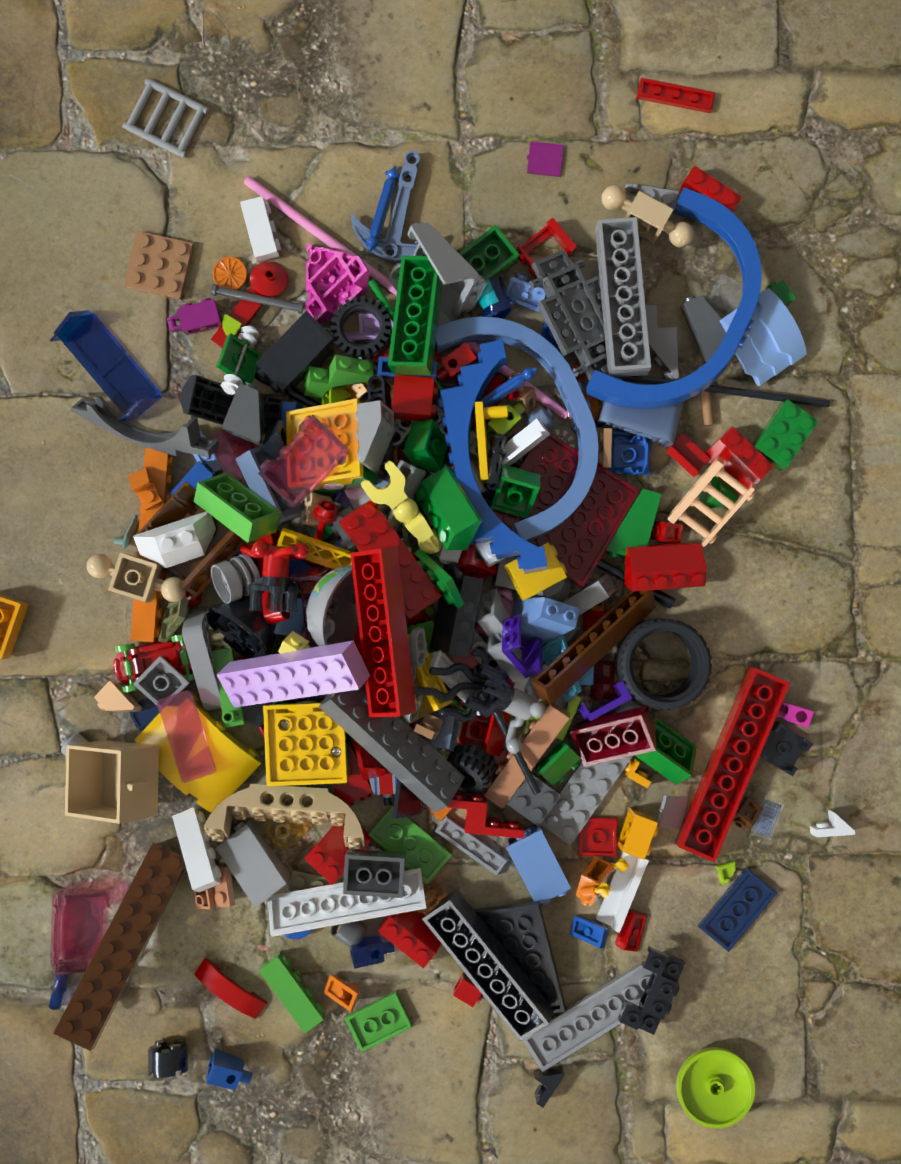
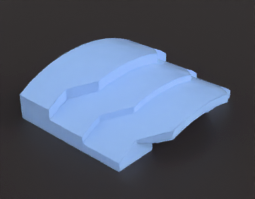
[719,288,807,386]

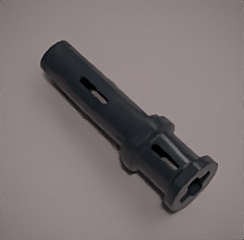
[487,434,507,490]

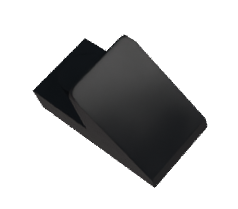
[533,1066,565,1108]

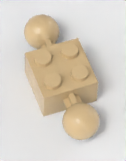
[601,185,694,247]
[86,553,186,602]

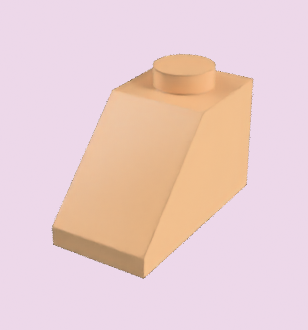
[94,681,143,712]

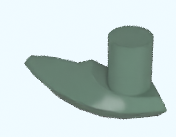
[114,514,138,549]

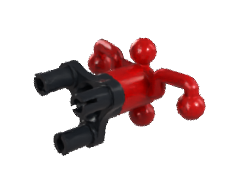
[240,541,310,612]

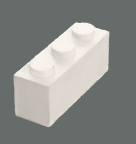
[240,196,281,263]

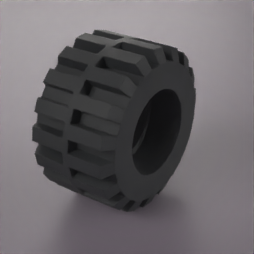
[447,744,496,795]

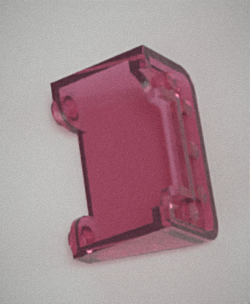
[50,889,109,976]

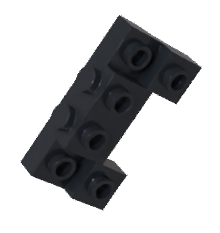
[618,946,685,1035]

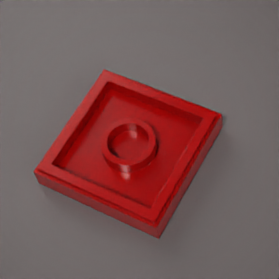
[578,817,618,857]

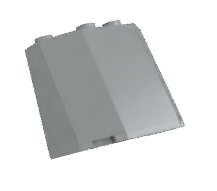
[388,222,487,326]

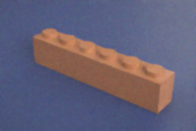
[484,702,570,809]

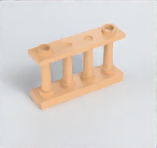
[667,456,756,547]

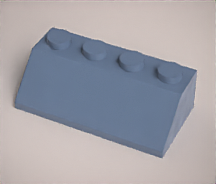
[236,446,306,527]

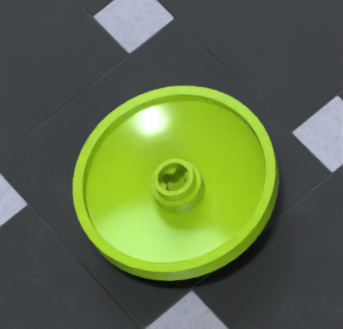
[676,1047,755,1128]

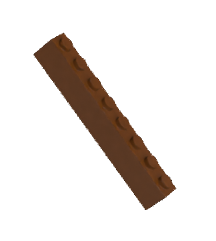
[532,590,656,705]

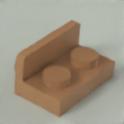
[596,428,612,467]

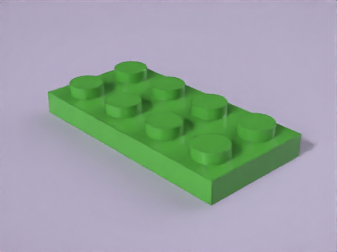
[368,804,452,884]

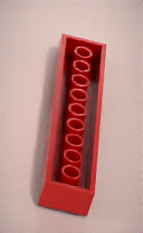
[674,667,790,863]

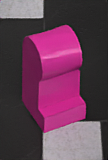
[777,702,814,728]

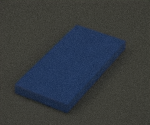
[698,867,777,952]

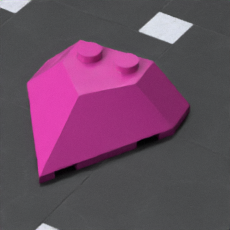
[305,244,370,323]

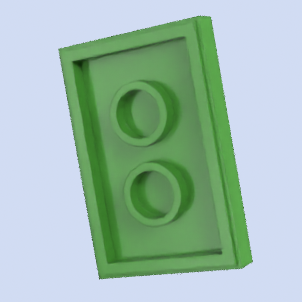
[344,990,413,1052]

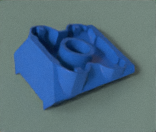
[609,435,652,475]

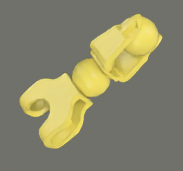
[361,460,443,554]

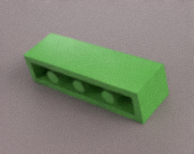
[259,951,325,1034]

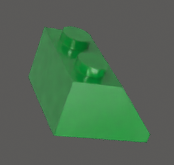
[404,419,449,473]
[490,464,540,519]
[536,741,581,786]

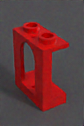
[516,217,577,278]

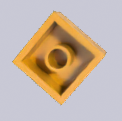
[617,808,659,860]

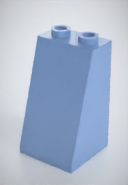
[510,597,580,645]
[504,824,571,906]

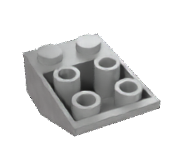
[355,400,395,472]

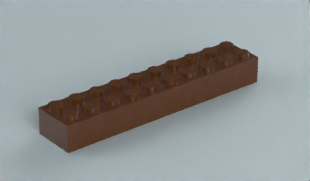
[53,843,186,1051]

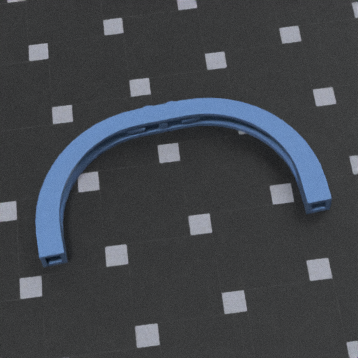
[435,317,598,542]

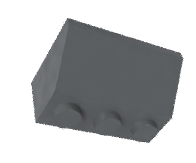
[343,849,406,898]

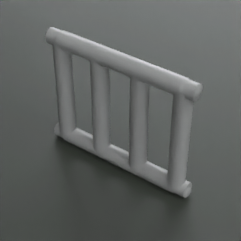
[122,78,209,158]

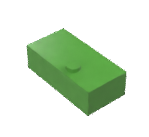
[194,472,281,543]

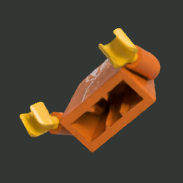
[576,856,629,906]

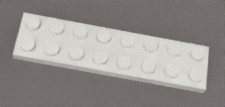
[268,868,427,937]

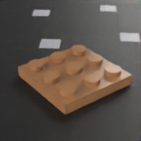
[124,231,194,300]

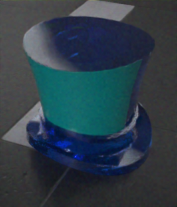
[478,277,516,319]

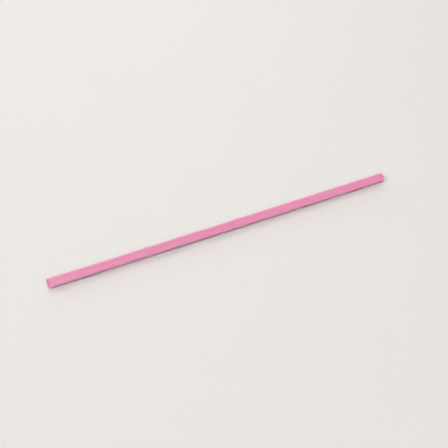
[244,176,569,420]

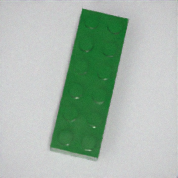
[388,256,443,376]

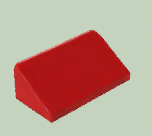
[615,909,648,952]

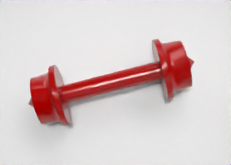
[304,500,338,564]

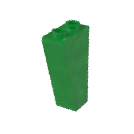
[605,489,662,559]

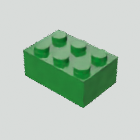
[459,225,519,283]
[752,399,819,471]

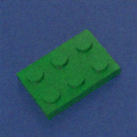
[414,549,464,609]

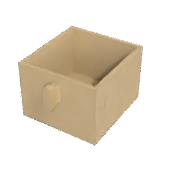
[65,740,159,824]

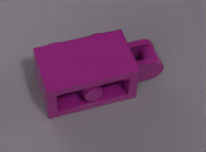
[167,298,223,335]

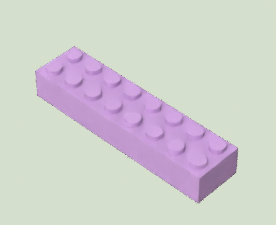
[217,641,370,707]

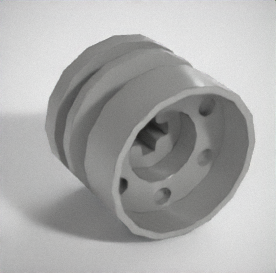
[211,554,260,604]

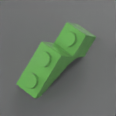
[303,354,373,399]

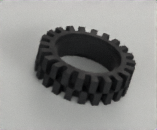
[331,296,392,360]

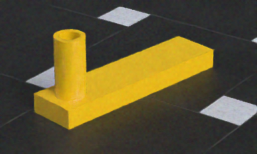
[475,401,508,483]

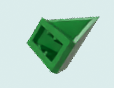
[698,476,739,509]

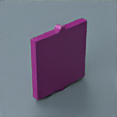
[527,141,564,177]

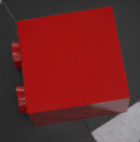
[392,375,438,421]

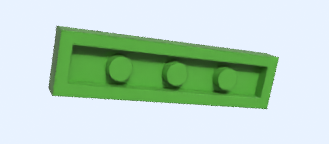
[212,648,245,728]

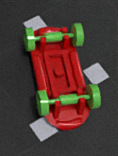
[113,634,195,692]

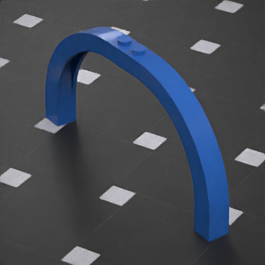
[587,188,762,409]

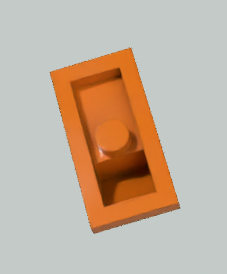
[128,467,164,510]
[324,974,360,1012]

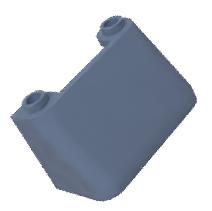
[596,377,683,448]

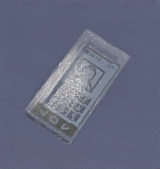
[751,797,785,841]

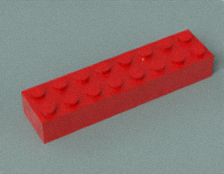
[350,547,417,717]

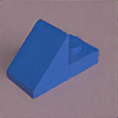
[570,915,609,948]

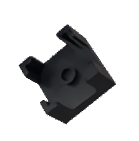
[760,721,813,776]

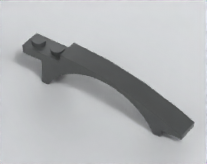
[71,395,219,457]

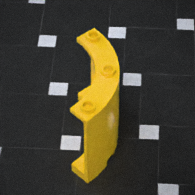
[135,690,261,813]

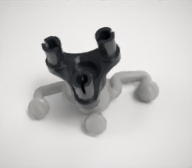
[465,663,548,754]

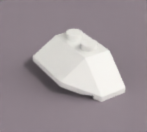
[133,511,216,568]

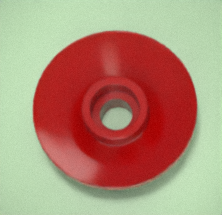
[250,262,288,297]

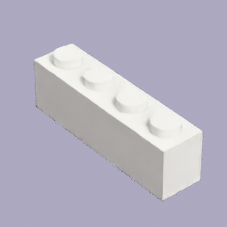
[172,807,221,892]

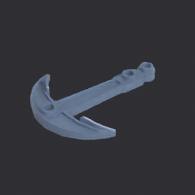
[351,151,420,263]

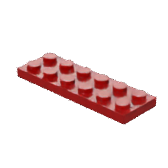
[339,500,442,620]

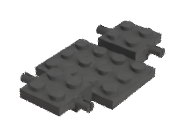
[529,249,608,381]

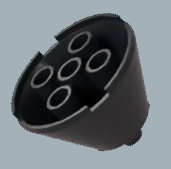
[205,595,276,659]

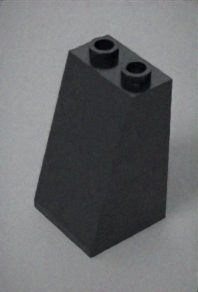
[256,311,334,396]

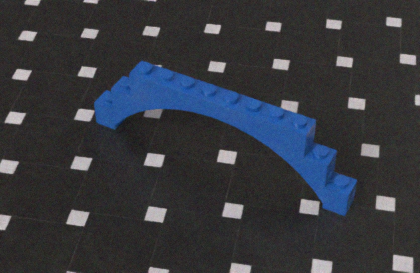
[438,339,548,574]

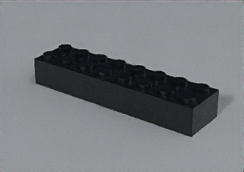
[422,889,554,1041]

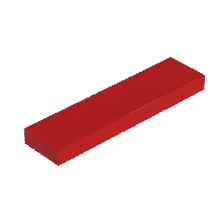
[636,78,715,113]
[211,286,265,349]

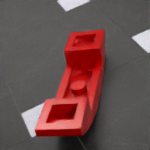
[194,958,268,1019]

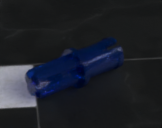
[49,969,69,1010]

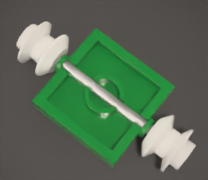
[216,326,262,395]

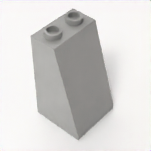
[216,820,291,908]

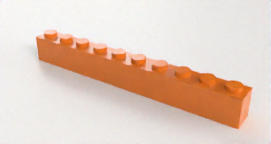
[130,448,175,642]

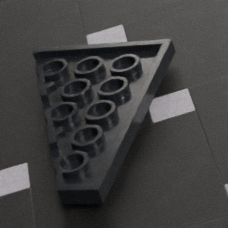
[473,901,566,1013]

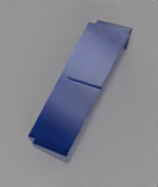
[50,310,162,422]

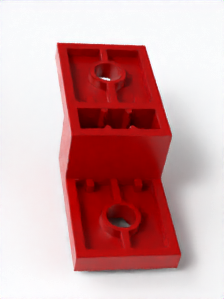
[447,791,524,839]

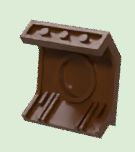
[133,481,247,597]

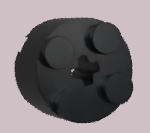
[148,1039,188,1078]

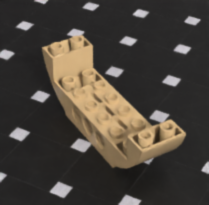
[204,784,365,850]

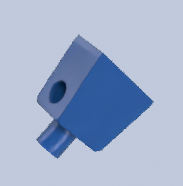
[206,1048,253,1090]

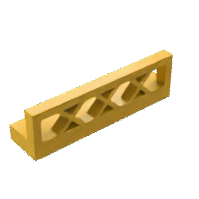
[277,528,354,569]

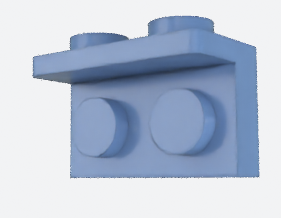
[504,272,546,312]

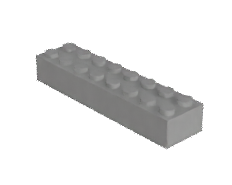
[595,217,651,377]

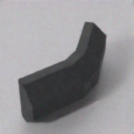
[180,375,285,435]

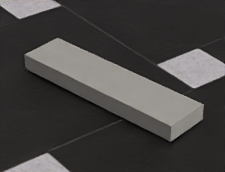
[435,815,508,876]

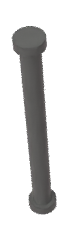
[211,284,304,314]

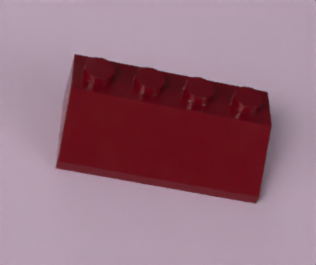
[570,706,657,767]

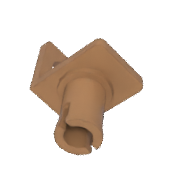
[504,372,538,415]

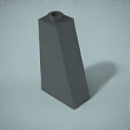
[680,295,737,363]

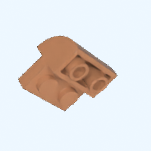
[194,864,236,909]

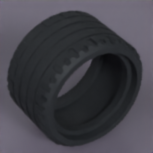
[614,618,712,710]

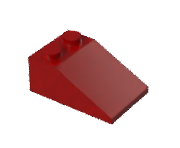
[304,823,373,885]

